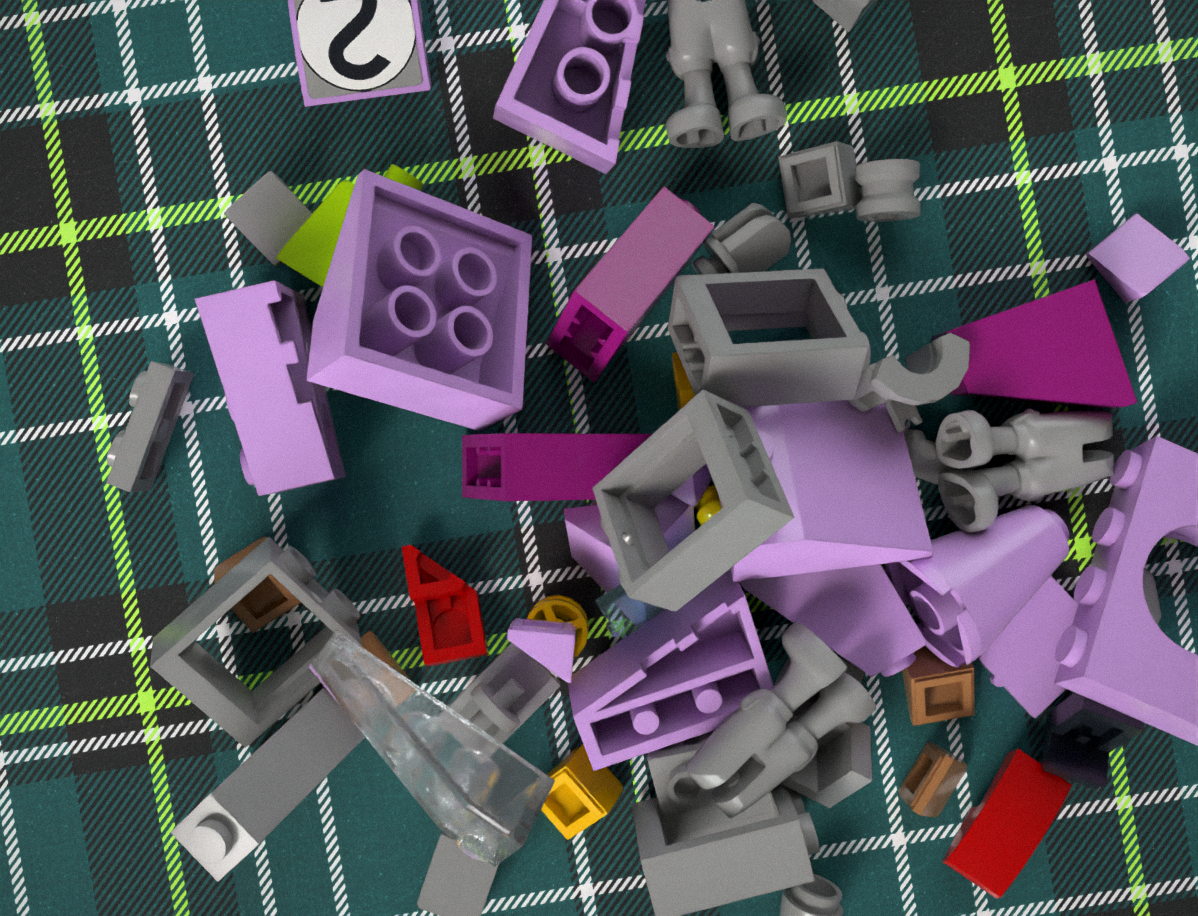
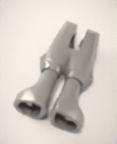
[665,0,787,148]
[935,408,1115,533]
[686,621,877,819]

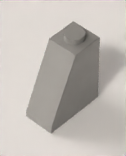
[170,685,370,882]

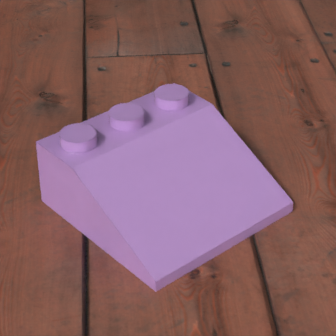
[306,169,532,431]
[719,400,933,582]

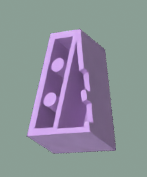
[195,280,346,496]
[567,568,774,771]

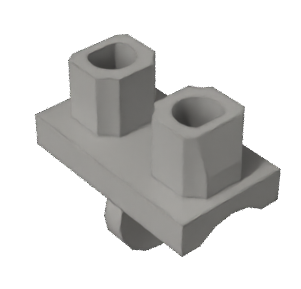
[433,642,561,768]

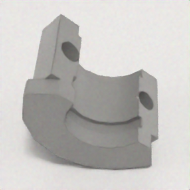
[849,333,970,433]

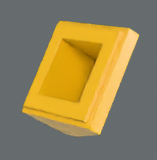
[527,744,623,840]

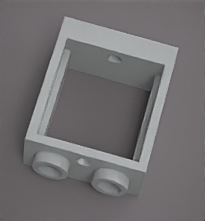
[668,268,871,407]
[592,390,795,612]
[150,537,362,748]
[632,784,820,916]

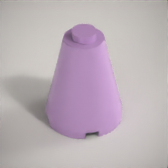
[884,505,1070,667]

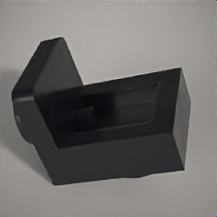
[1041,693,1144,790]

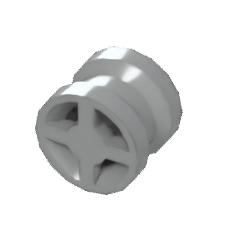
[855,159,921,222]

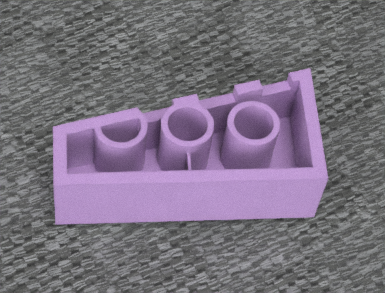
[493,0,646,174]

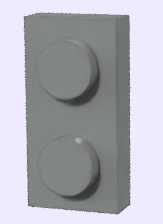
[106,361,194,492]

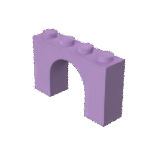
[1054,436,1198,746]

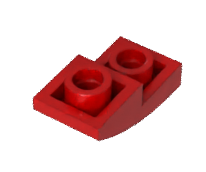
[942,749,1072,898]

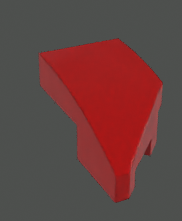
[402,545,490,667]

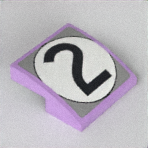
[288,0,432,107]

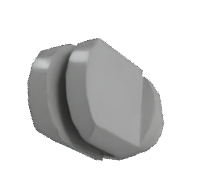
[691,203,791,275]

